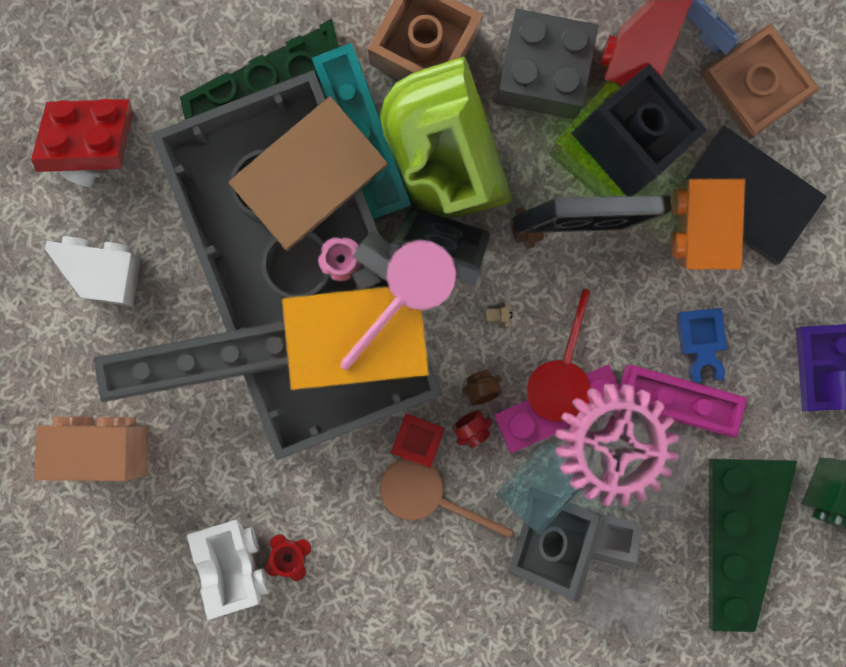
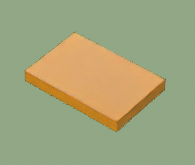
[282,287,429,390]

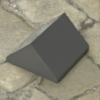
[508,491,605,602]

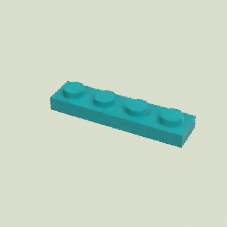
[312,43,412,219]

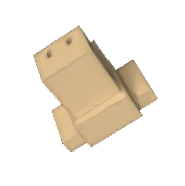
[486,302,513,328]

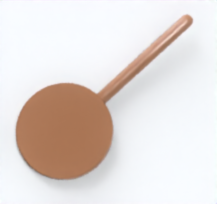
[380,459,514,538]

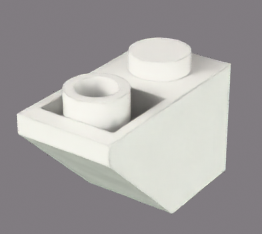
[45,236,141,307]

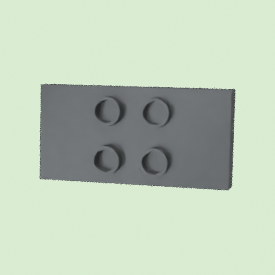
[150,70,443,460]

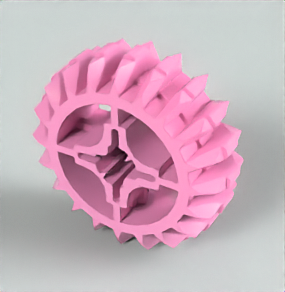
[555,384,679,506]

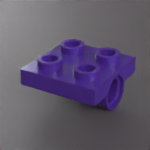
[795,324,846,411]

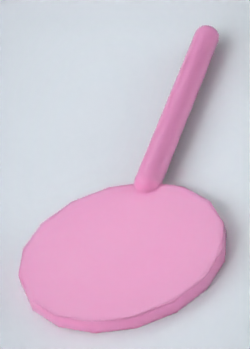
[341,241,456,370]

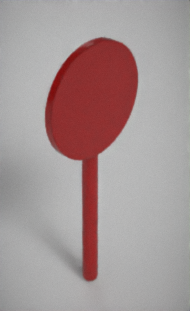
[527,289,591,423]

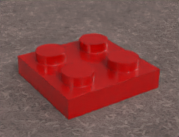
[31,99,132,172]

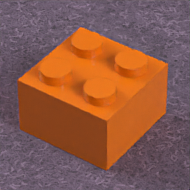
[670,179,745,270]

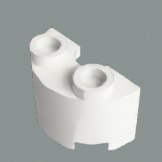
[187,519,269,620]

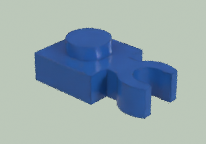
[676,308,727,383]

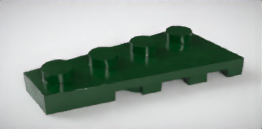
[179,19,339,120]
[709,458,797,632]

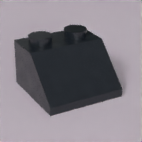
[571,64,707,196]

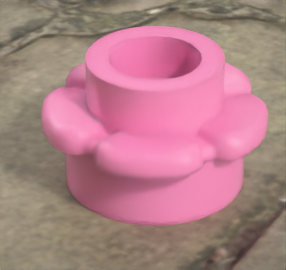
[319,238,362,281]

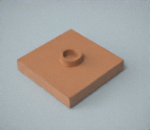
[701,23,820,140]

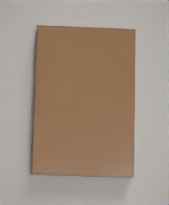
[228,96,388,251]

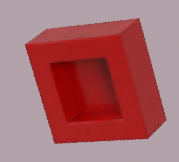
[391,413,445,469]

